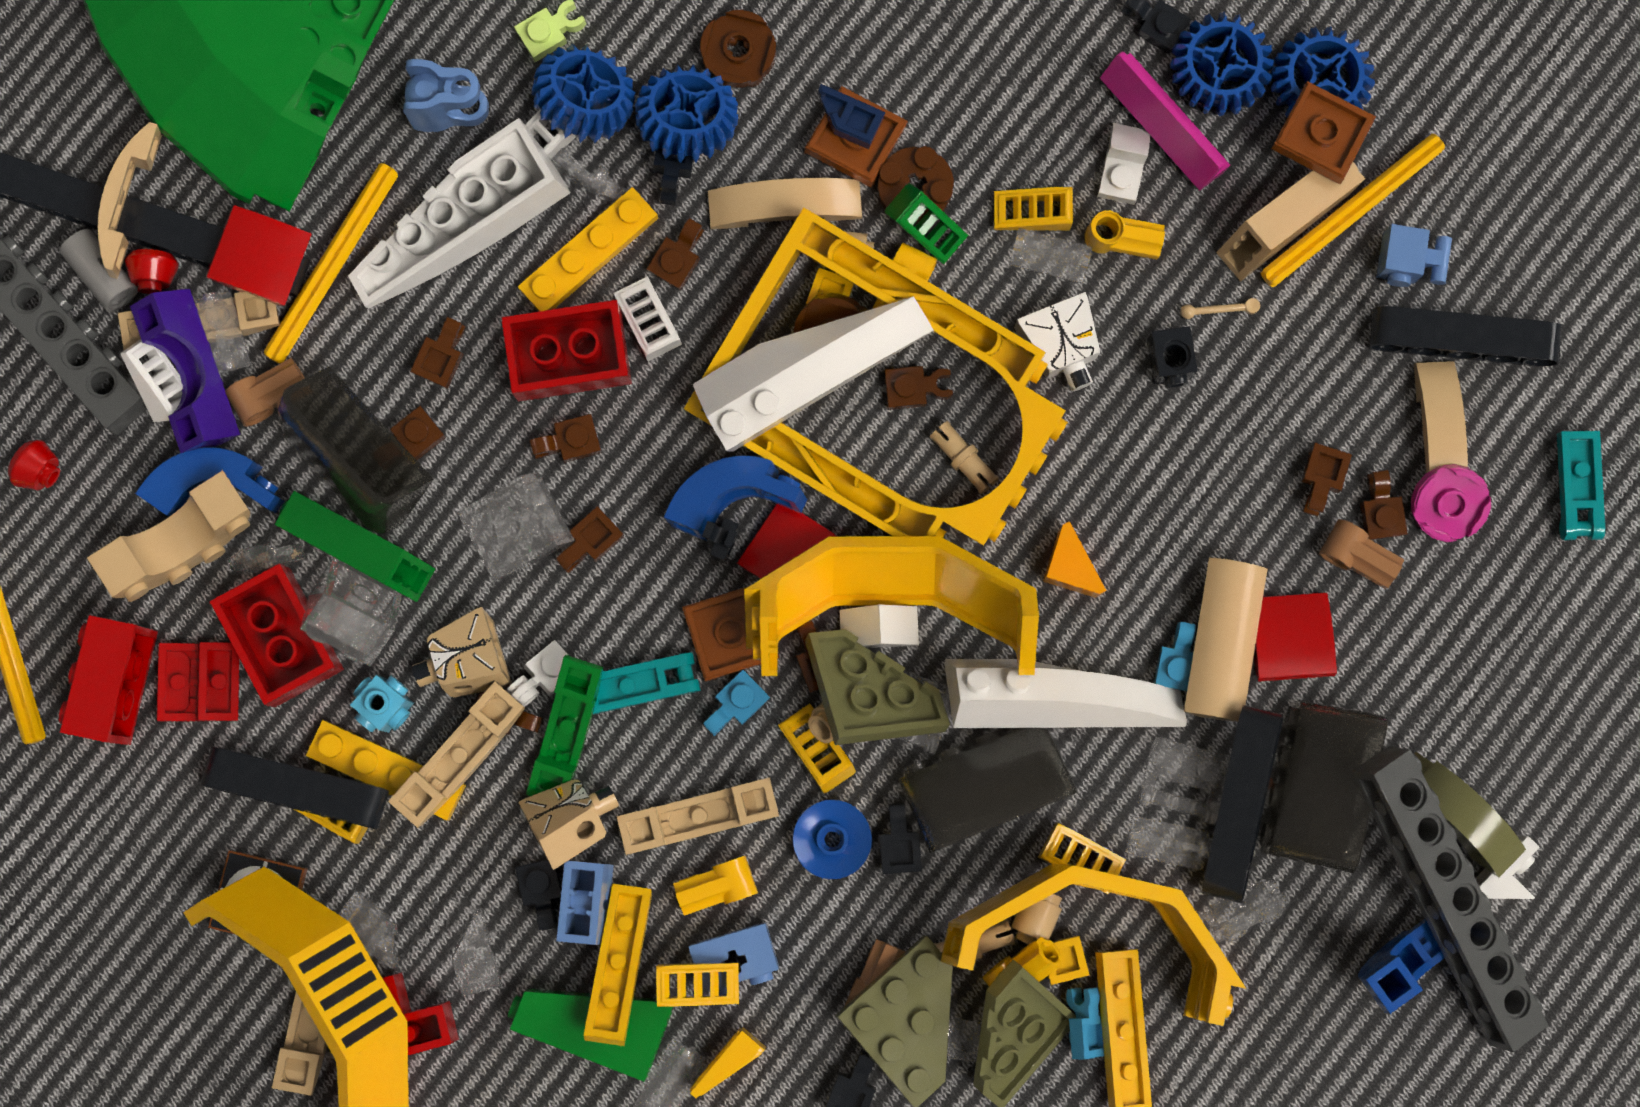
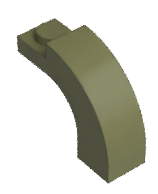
[1400,752,1526,878]

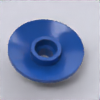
[793,800,872,879]

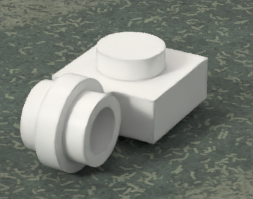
[506,640,568,707]

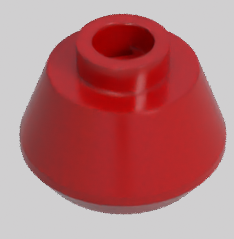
[125,249,179,294]
[8,440,61,491]

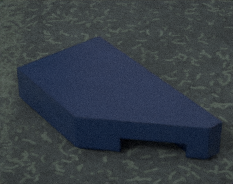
[818,84,885,150]

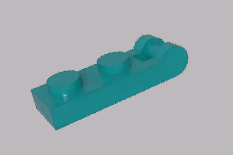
[1557,431,1605,540]
[593,652,701,715]

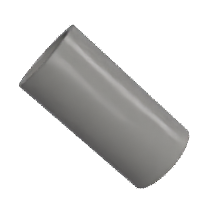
[59,229,138,312]

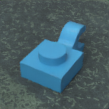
[1154,622,1196,692]
[703,670,770,736]
[1066,988,1104,1060]

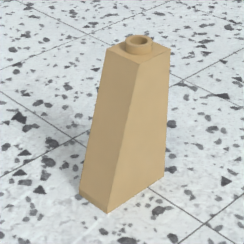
[1216,162,1365,282]

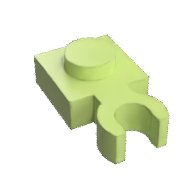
[514,0,586,62]

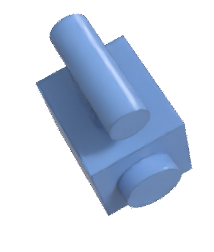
[1376,224,1452,287]

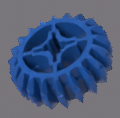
[1170,12,1274,117]
[1270,26,1375,118]
[531,44,636,143]
[635,64,738,163]

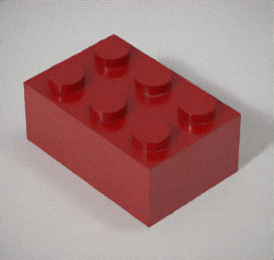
[501,300,632,402]
[209,563,344,707]
[58,615,158,745]

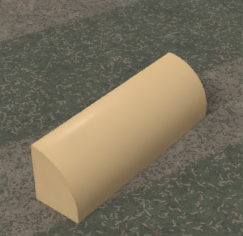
[1184,557,1268,722]

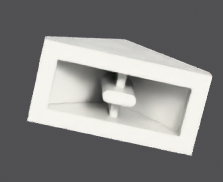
[839,604,919,648]

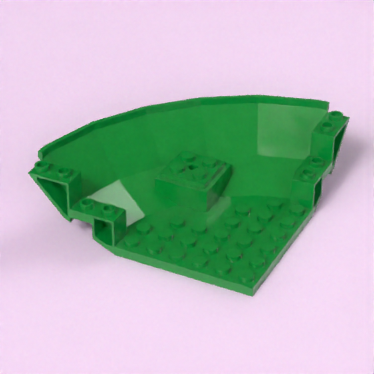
[83,0,395,212]

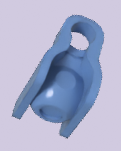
[403,59,489,132]

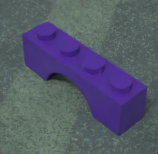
[130,289,240,453]

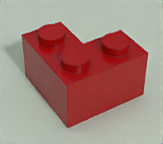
[382,972,459,1055]

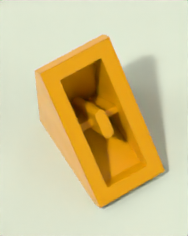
[1043,521,1107,598]

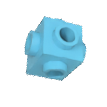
[350,675,414,733]

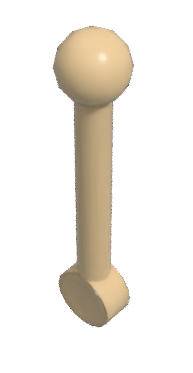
[1180,298,1260,319]

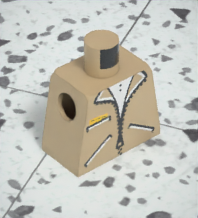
[412,607,512,697]
[519,779,619,870]

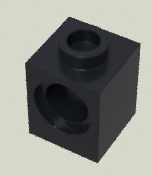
[1147,326,1198,388]

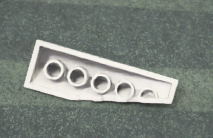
[348,118,570,309]
[692,296,934,452]
[945,659,1187,728]

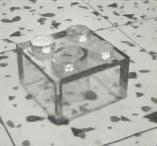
[457,472,575,582]
[300,557,402,667]

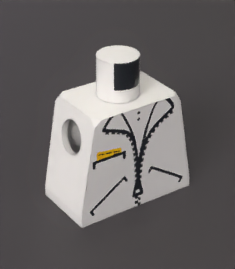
[1014,292,1100,392]

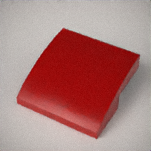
[205,205,312,306]
[737,504,838,579]
[1253,593,1337,682]
[157,642,239,722]

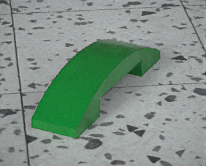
[526,654,603,796]

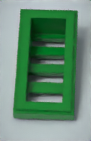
[885,183,969,265]

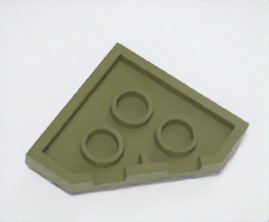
[805,629,950,745]
[835,935,953,1107]
[973,959,1076,1107]

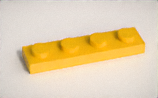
[518,187,659,311]
[306,720,466,821]
[583,884,652,1046]
[1095,949,1152,1107]

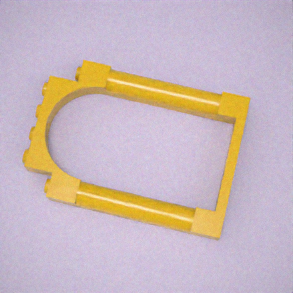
[684,207,1068,546]

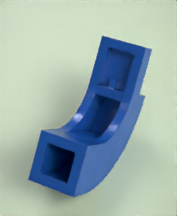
[135,448,285,517]
[664,456,808,541]
[1358,919,1445,1014]

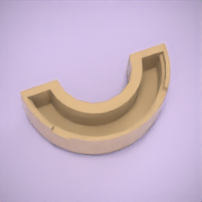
[87,470,250,602]

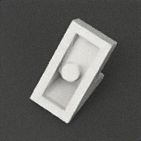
[1097,123,1150,205]
[1475,836,1539,899]

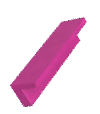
[1100,51,1230,191]

